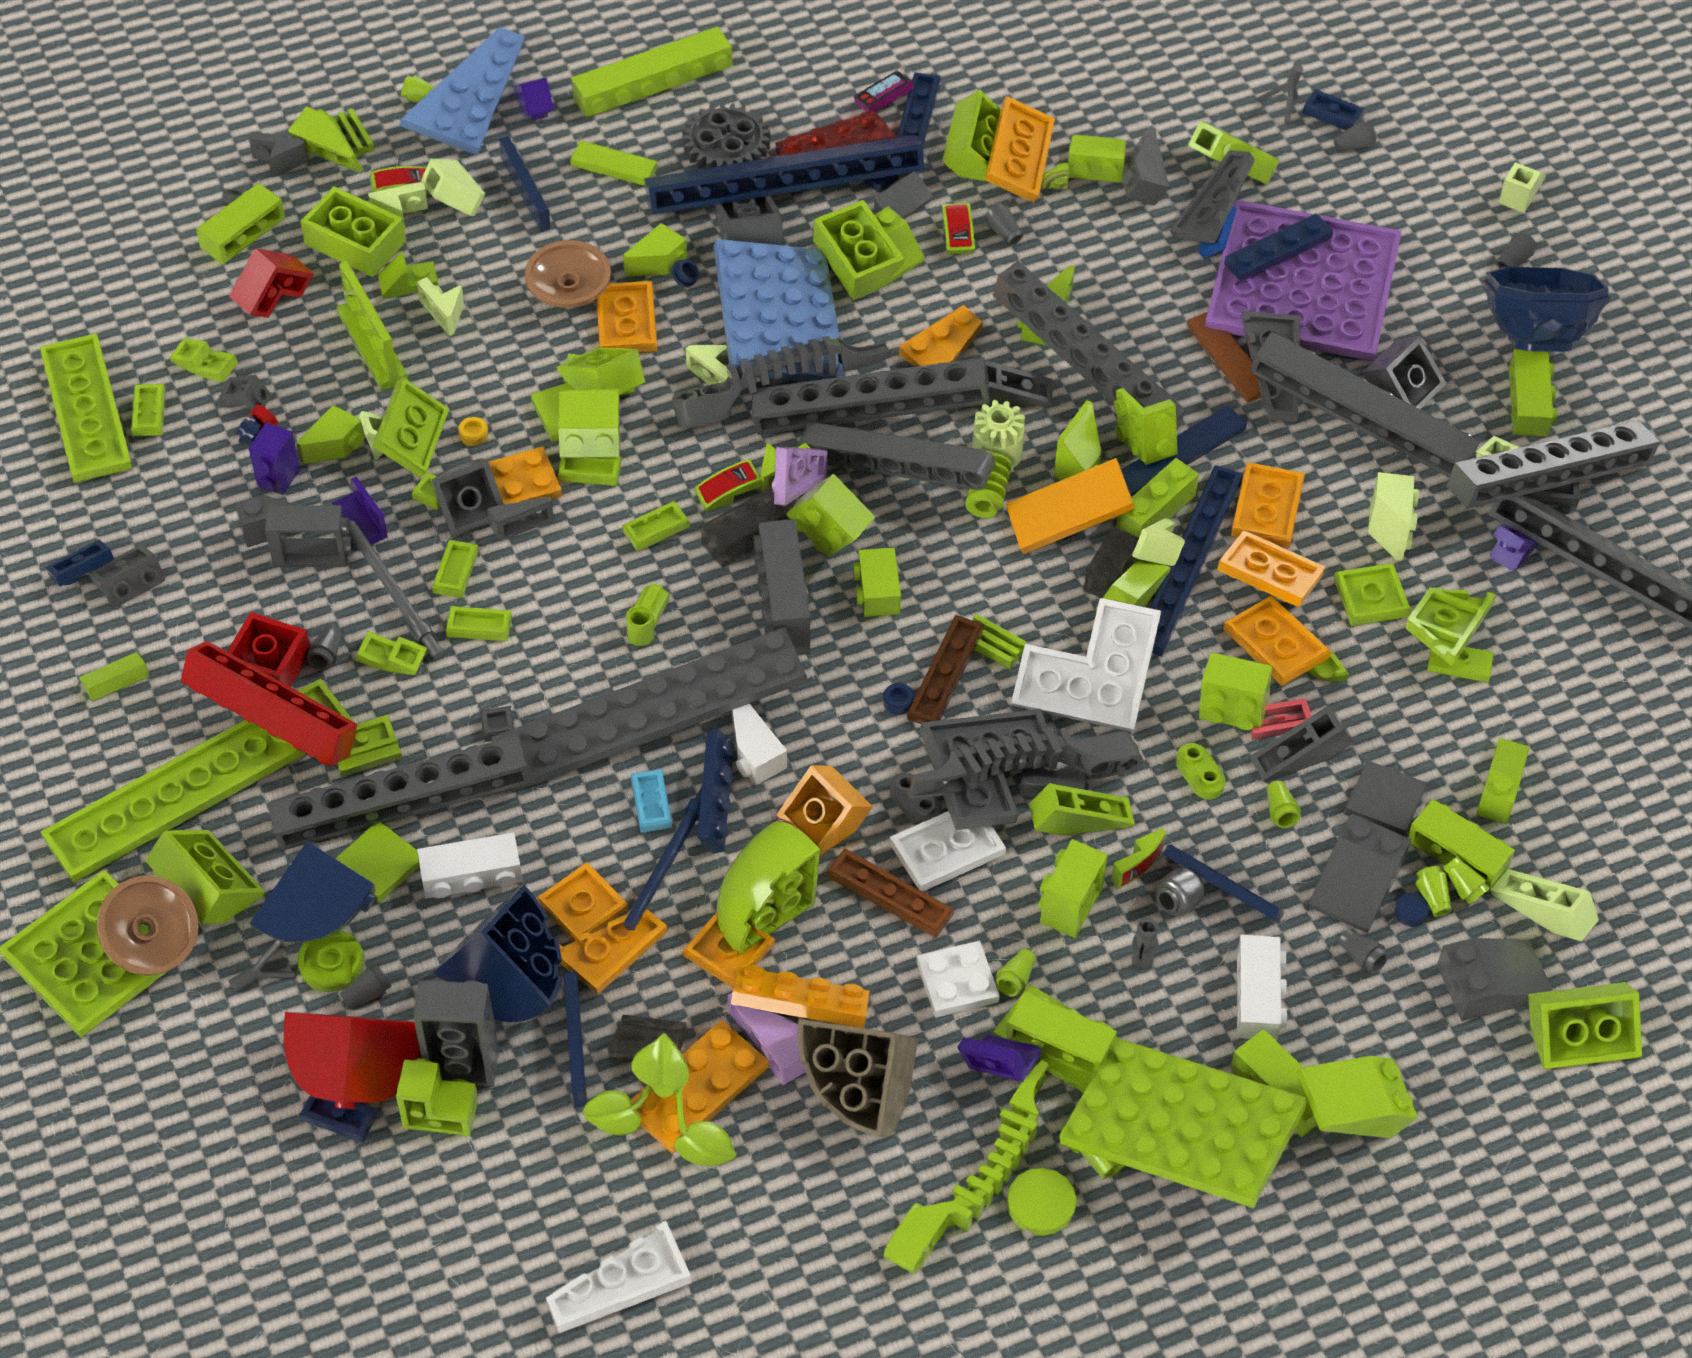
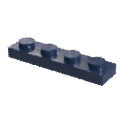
[1224,213,1333,282]
[698,728,735,854]

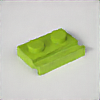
[337,715,402,778]

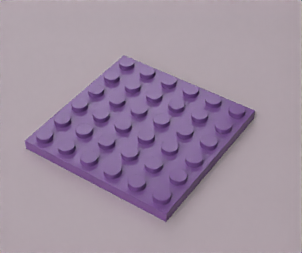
[1205,200,1402,361]

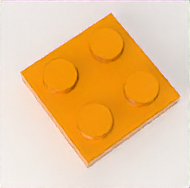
[488,446,562,504]

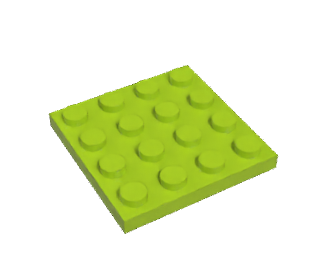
[0,870,168,1038]

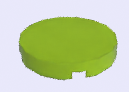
[297,930,364,992]
[1007,1168,1077,1236]

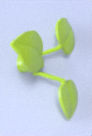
[583,1033,737,1166]

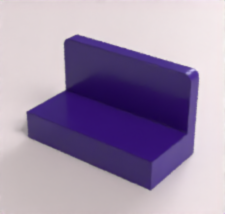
[332,476,388,545]
[957,1035,1042,1082]

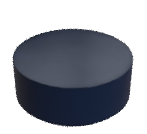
[883,683,914,715]
[1394,893,1429,927]

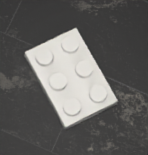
[890,811,1006,892]

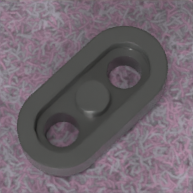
[890,773,942,825]

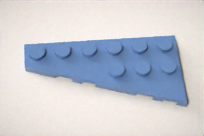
[399,27,525,155]

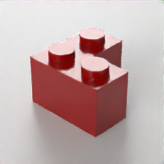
[229,248,314,318]

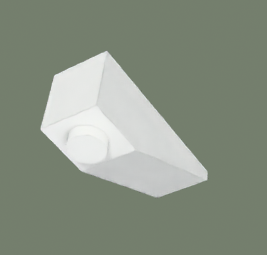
[731,704,787,786]

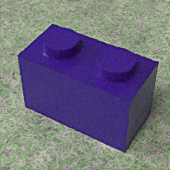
[249,423,300,495]

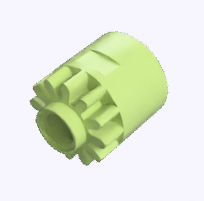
[972,400,1025,469]

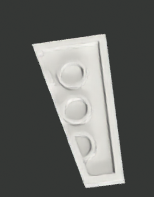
[546,1220,692,1333]

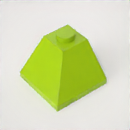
[875,206,925,288]
[1054,400,1101,480]

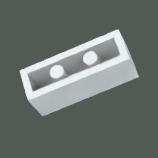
[417,832,522,899]
[1237,935,1287,1041]

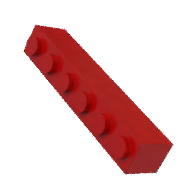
[180,641,358,767]

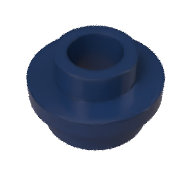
[671,260,699,288]
[236,416,262,445]

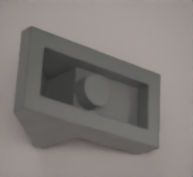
[249,131,308,177]

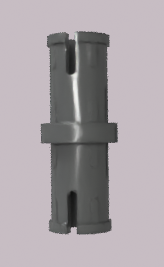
[1132,918,1159,970]

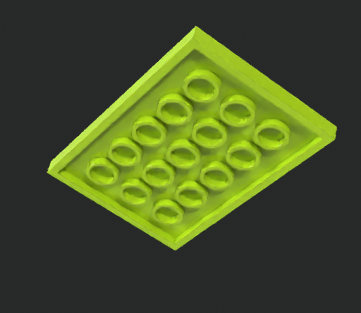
[1060,1038,1307,1208]

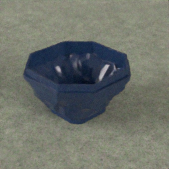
[1483,267,1611,352]

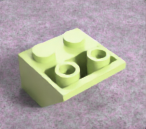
[1368,472,1419,561]

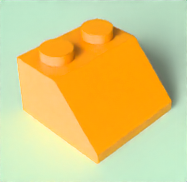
[776,765,873,856]

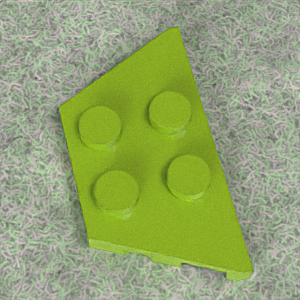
[1405,587,1496,665]

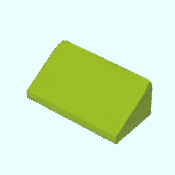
[79,652,150,702]

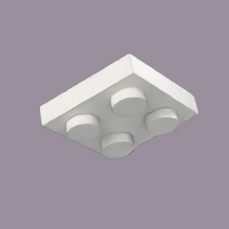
[917,941,999,1018]

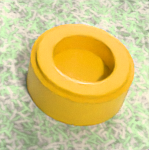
[458,417,489,446]

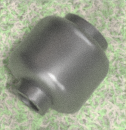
[1156,868,1204,916]

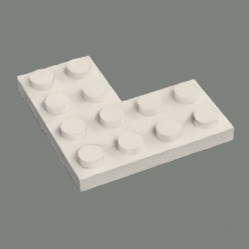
[1011,598,1161,732]

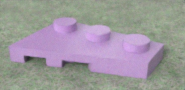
[772,447,828,506]

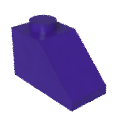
[513,77,554,121]

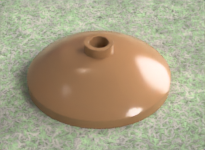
[525,240,611,308]
[97,876,199,975]

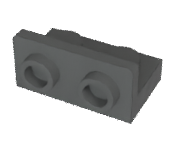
[88,544,166,608]

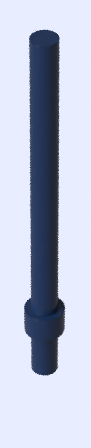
[623,786,702,931]

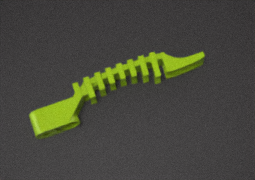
[883,1060,1049,1274]

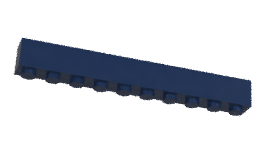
[644,135,925,215]

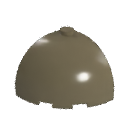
[798,1019,918,1137]

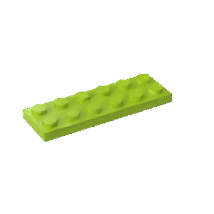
[39,333,133,483]

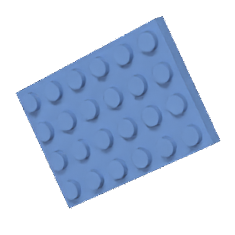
[714,239,846,382]

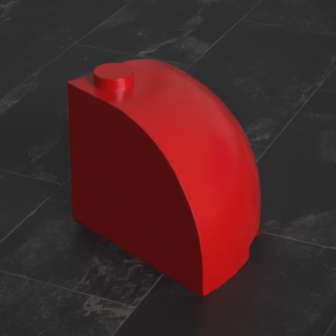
[283,1012,422,1109]

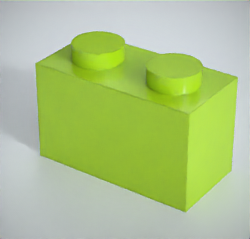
[853,547,901,617]

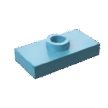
[630,769,672,833]

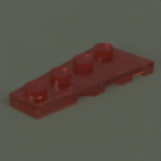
[775,110,897,156]

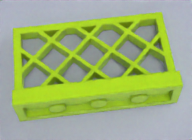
[337,261,408,391]

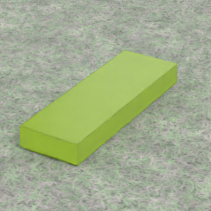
[570,140,658,186]

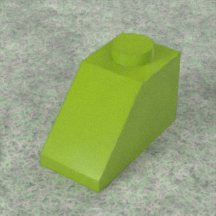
[623,223,687,277]
[296,405,365,464]

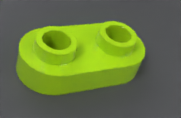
[1176,743,1225,800]

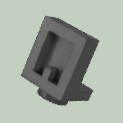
[218,375,271,410]

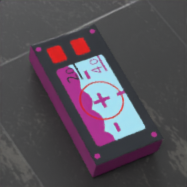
[853,70,914,114]

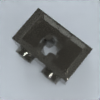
[1084,527,1139,598]

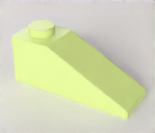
[1490,869,1599,941]

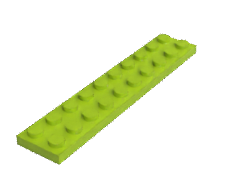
[41,678,353,883]

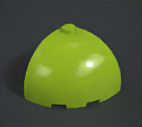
[716,821,820,955]

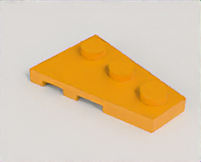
[898,305,983,367]
[559,909,668,995]

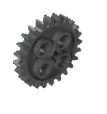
[682,103,771,169]

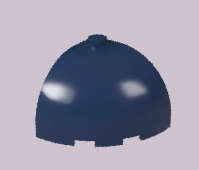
[249,841,377,943]
[433,885,562,1022]

